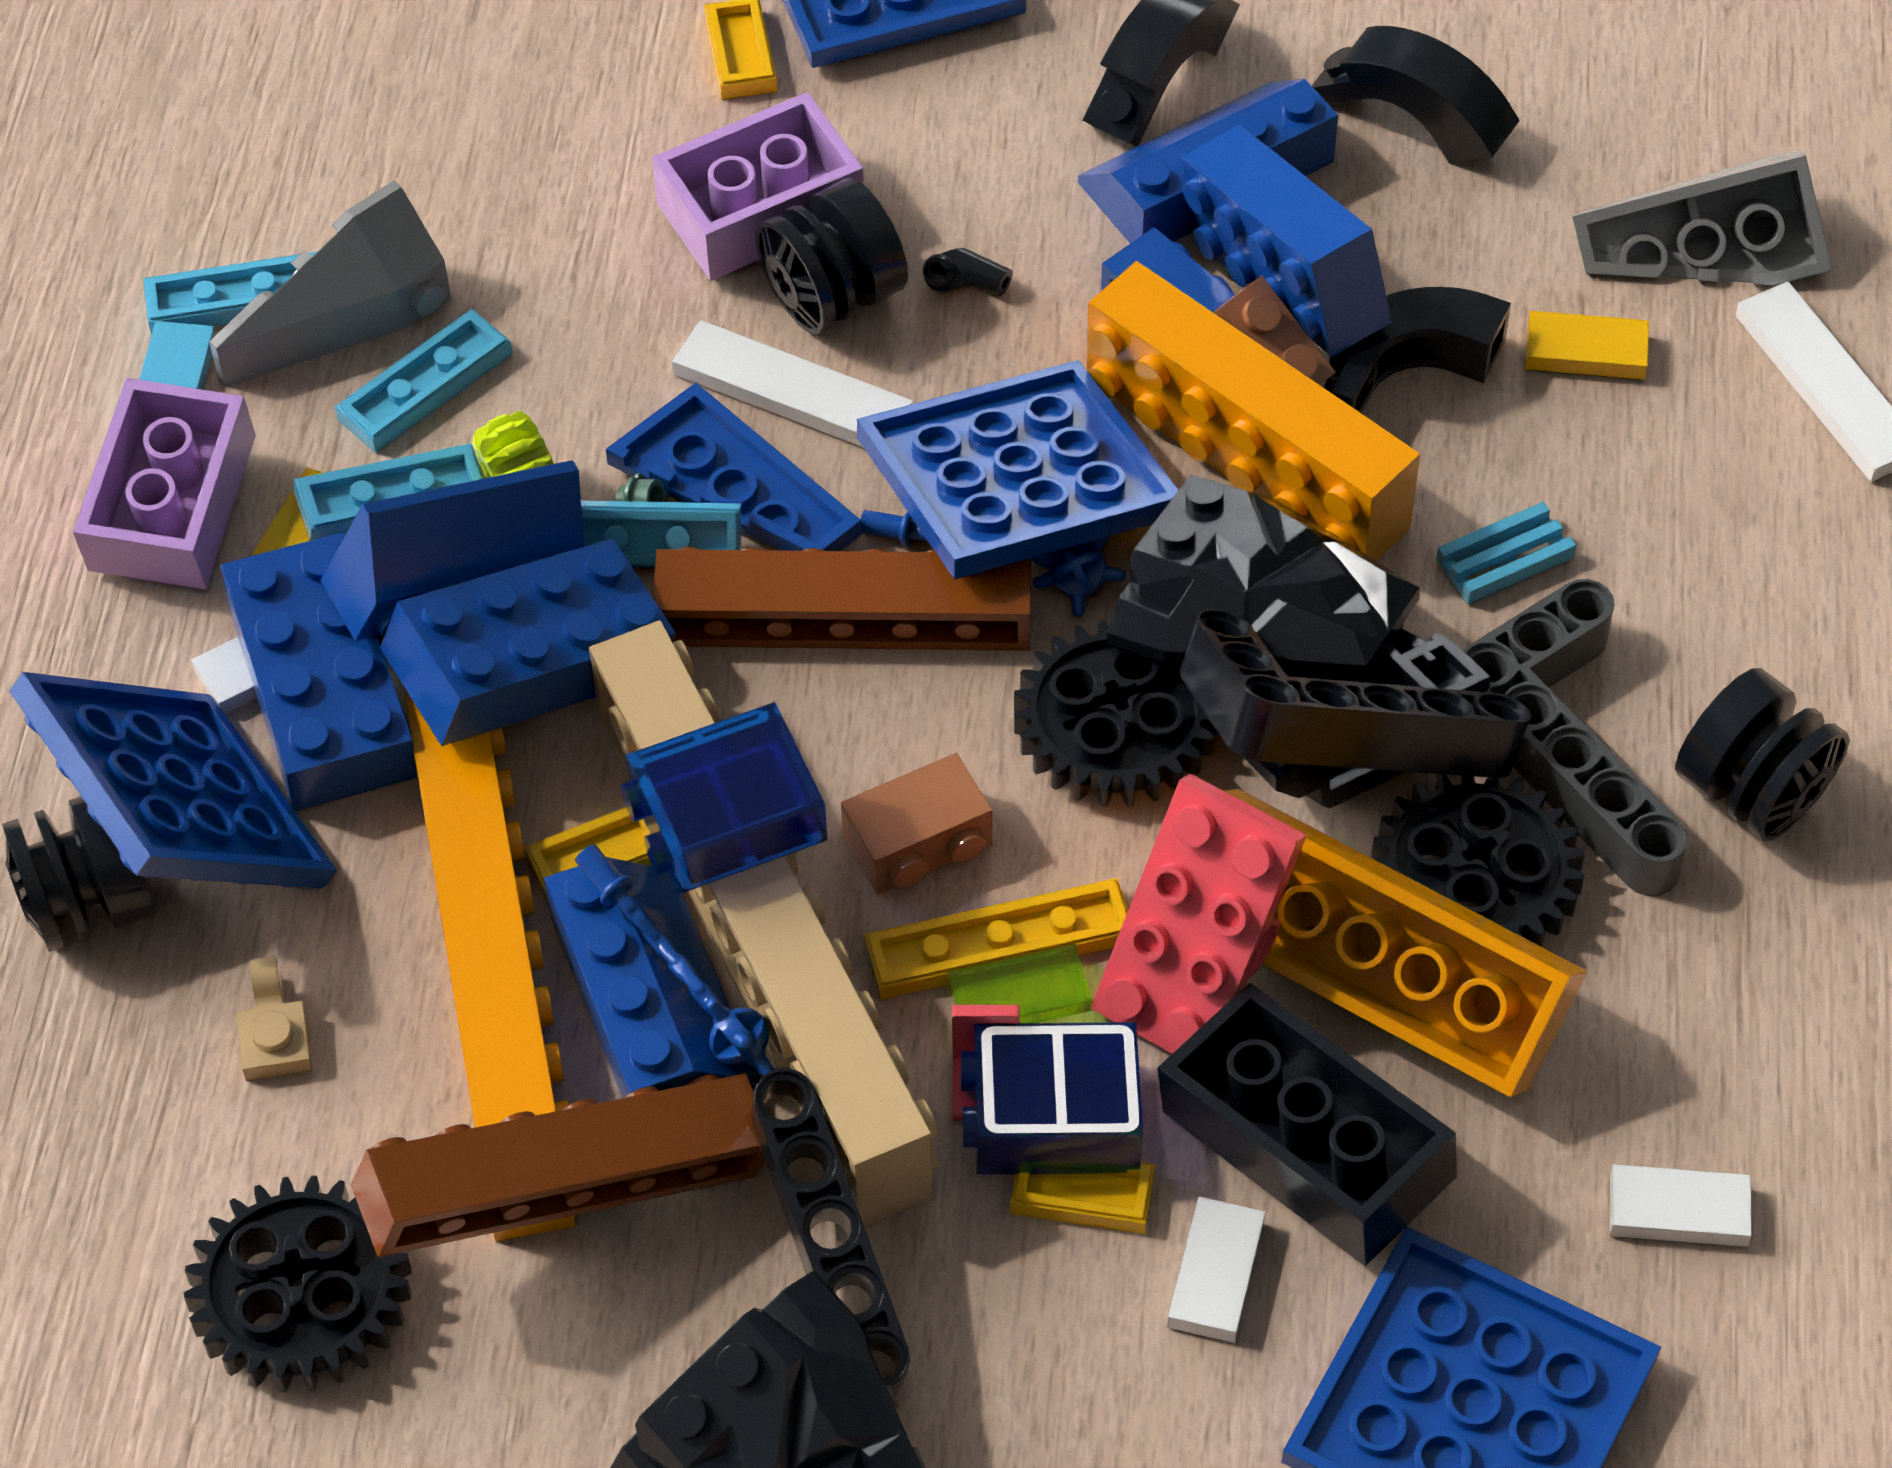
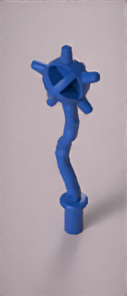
[861,510,1126,617]
[575,844,775,1076]

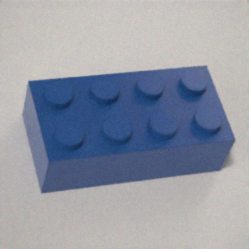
[1180,124,1392,357]
[220,532,417,811]
[380,538,676,746]

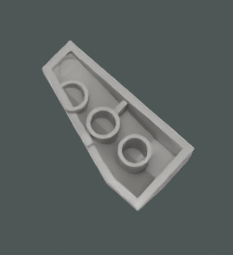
[1572,150,1832,285]
[209,180,451,386]

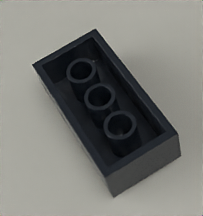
[1157,982,1457,1267]

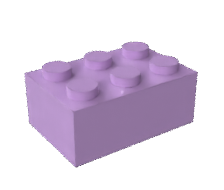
[652,92,864,281]
[73,378,256,590]

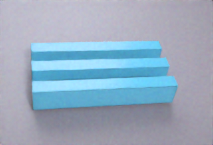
[1436,501,1576,604]

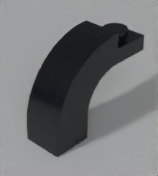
[1082,0,1240,147]
[1312,26,1520,164]
[1324,287,1511,413]

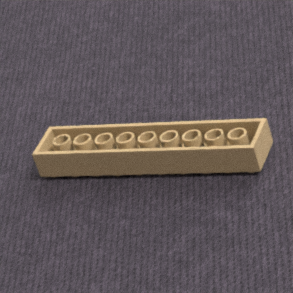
[589,620,939,1227]

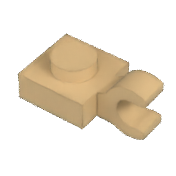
[236,956,312,1081]

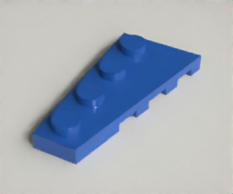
[605,383,862,551]

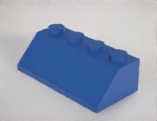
[1078,79,1338,243]
[320,460,584,641]
[544,857,760,1098]

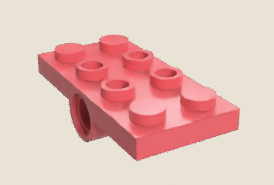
[1090,773,1307,1054]

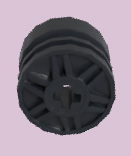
[755,178,908,334]
[1675,668,1850,842]
[2,796,156,952]

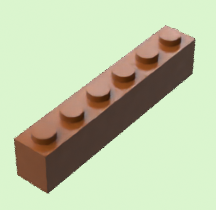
[653,547,1031,651]
[351,1073,765,1257]

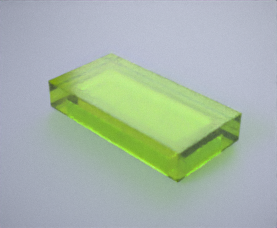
[947,944,1092,1026]

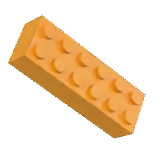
[1087,261,1420,561]
[1225,789,1588,1098]

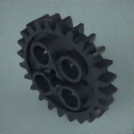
[1014,620,1218,807]
[1371,774,1585,947]
[183,1175,412,1393]

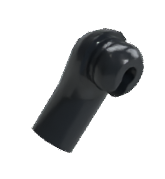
[922,248,1013,296]

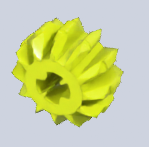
[472,410,554,478]

